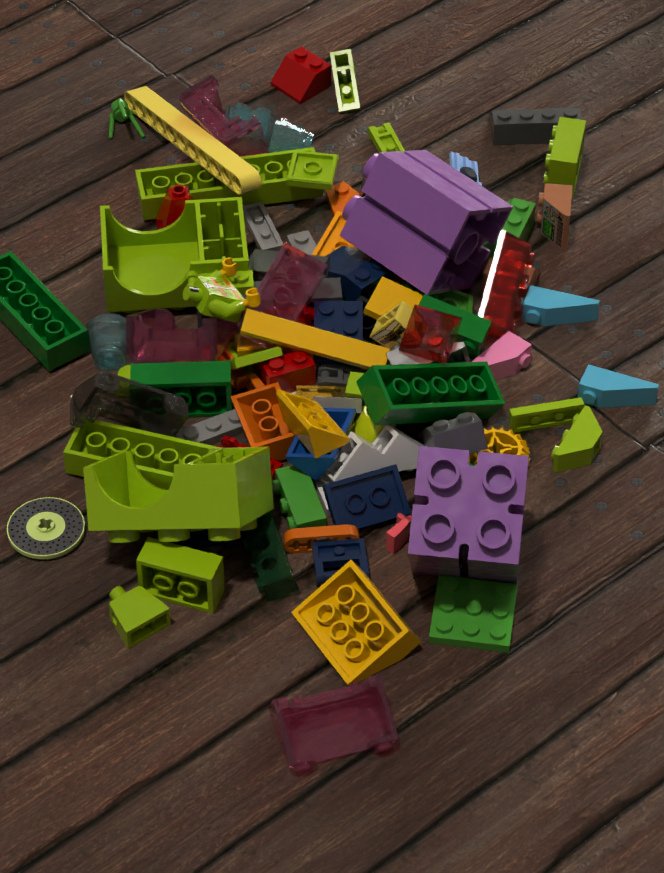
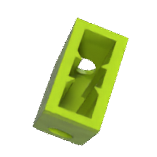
[109,586,171,649]

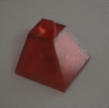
[399,304,462,363]

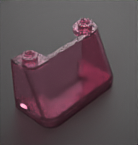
[179,75,268,157]
[126,308,240,364]
[268,674,399,772]

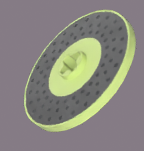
[7,497,85,559]

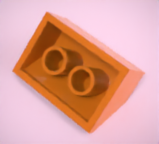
[231,382,295,461]

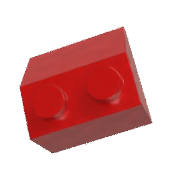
[271,46,331,104]
[252,350,316,393]

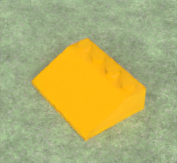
[291,560,421,686]

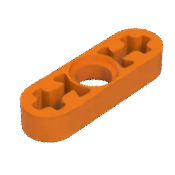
[283,524,360,553]

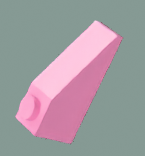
[472,331,532,380]

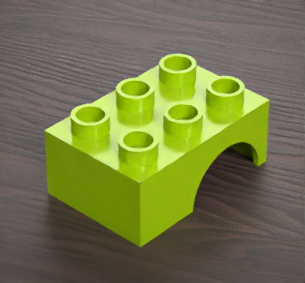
[100,197,249,314]
[83,447,274,543]

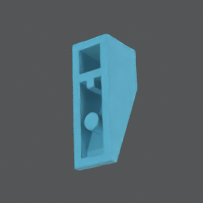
[522,285,600,326]
[577,364,659,408]

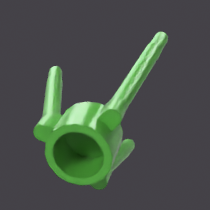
[108,98,145,139]

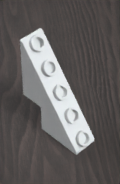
[325,425,424,482]

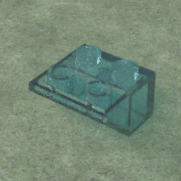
[223,103,279,141]

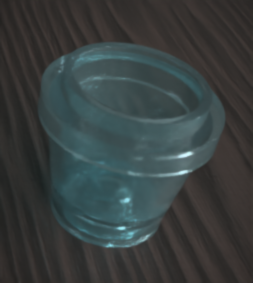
[268,117,314,153]
[86,314,134,370]

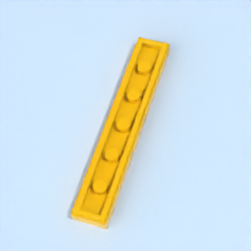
[240,308,390,370]

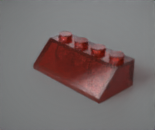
[478,230,535,339]

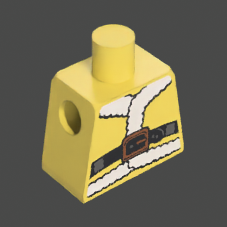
[369,301,429,349]

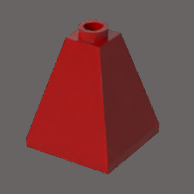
[156,185,194,230]

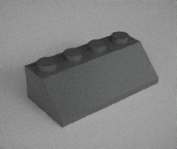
[489,107,582,145]

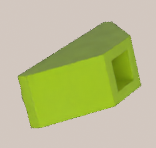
[551,405,603,473]

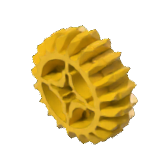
[469,426,530,466]

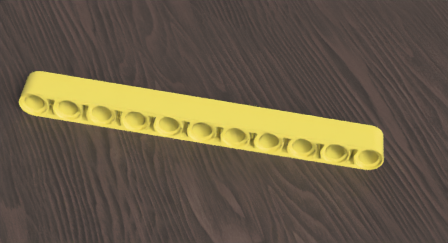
[124,86,262,195]

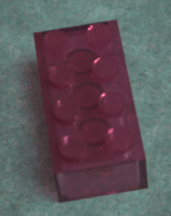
[237,242,328,350]

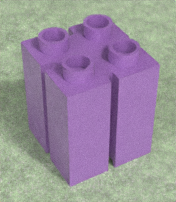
[339,150,513,295]
[408,446,529,584]

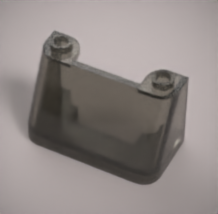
[70,371,188,437]

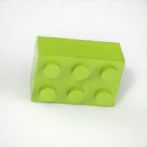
[543,117,586,198]
[136,537,225,614]

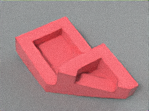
[386,513,412,555]

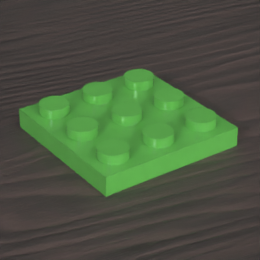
[429,575,518,653]

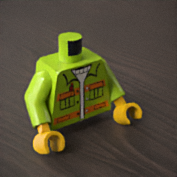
[183,257,261,323]

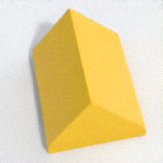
[276,389,350,459]

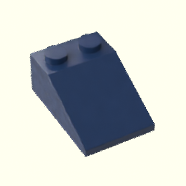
[326,246,394,301]

